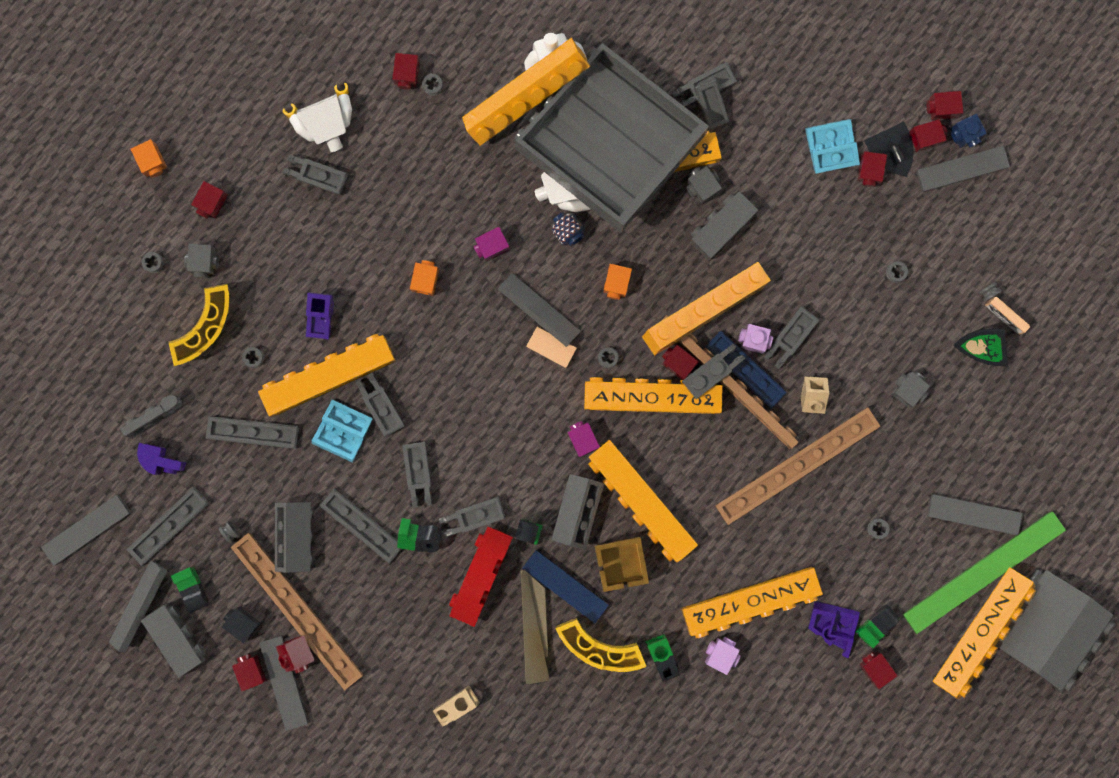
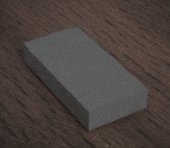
[694,79,730,130]

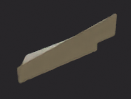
[521,569,549,684]

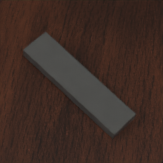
[916,146,1010,192]
[498,273,581,347]
[206,416,299,449]
[126,487,210,566]
[320,488,401,564]
[927,494,1022,535]
[41,495,131,566]
[109,561,167,653]
[259,636,309,731]

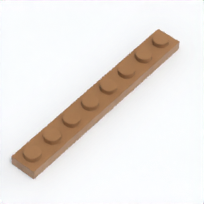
[660,315,798,449]
[715,407,880,525]
[231,533,363,691]

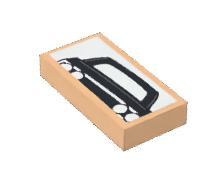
[985,297,1030,335]

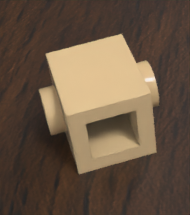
[801,377,829,414]

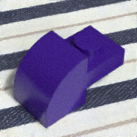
[306,292,334,339]
[137,443,186,475]

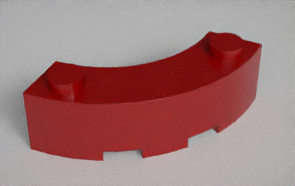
[449,527,513,627]

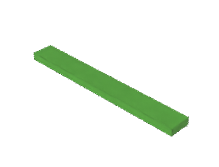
[902,511,1066,634]

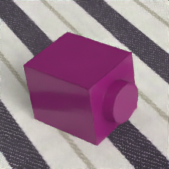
[473,227,510,261]
[567,421,600,457]

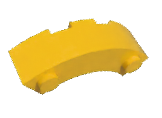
[169,284,229,366]
[556,618,646,672]

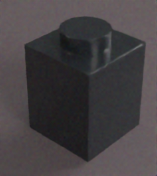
[222,607,261,644]

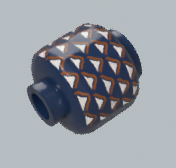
[551,212,585,246]

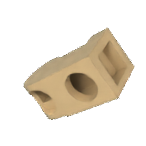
[433,685,480,727]

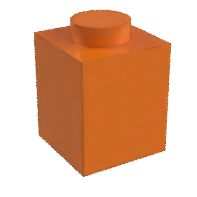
[131,139,167,178]
[410,260,439,296]
[603,264,632,300]

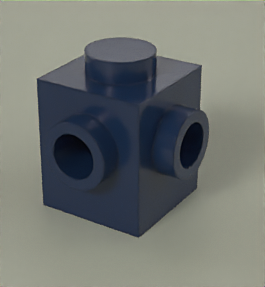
[950,113,987,149]

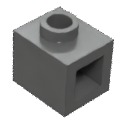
[686,166,722,204]
[184,244,219,278]
[891,372,930,408]

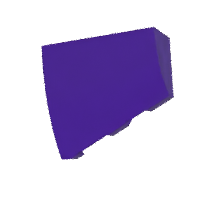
[808,601,859,658]

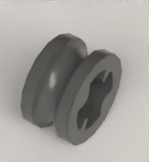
[422,74,443,96]
[141,252,164,273]
[886,262,908,283]
[978,281,1002,302]
[242,347,264,368]
[598,347,618,368]
[867,519,890,539]
[219,521,241,544]

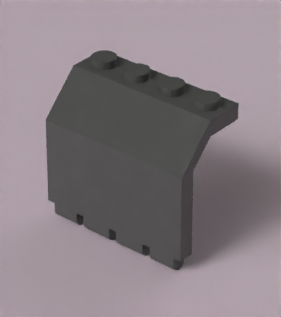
[996,569,1116,694]

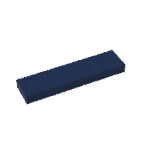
[705,331,787,409]
[522,550,609,623]

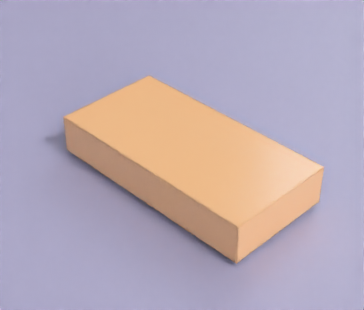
[526,327,577,368]

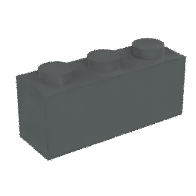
[690,192,758,261]
[551,474,604,550]
[275,502,312,572]
[141,603,206,678]

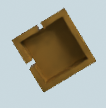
[595,537,649,592]

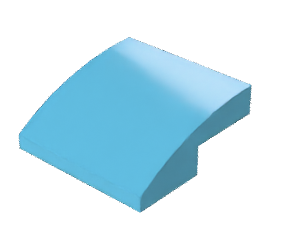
[805,119,860,174]
[312,400,373,463]

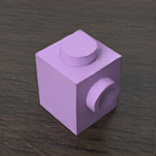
[738,324,773,354]
[705,637,741,675]

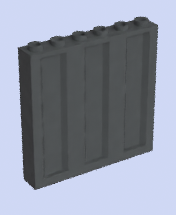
[515,43,709,233]

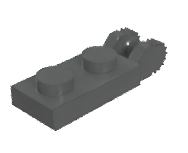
[672,62,737,108]
[282,155,348,196]
[764,306,819,369]
[682,343,746,399]
[356,373,405,437]
[120,394,183,439]
[402,442,432,508]
[439,497,506,537]

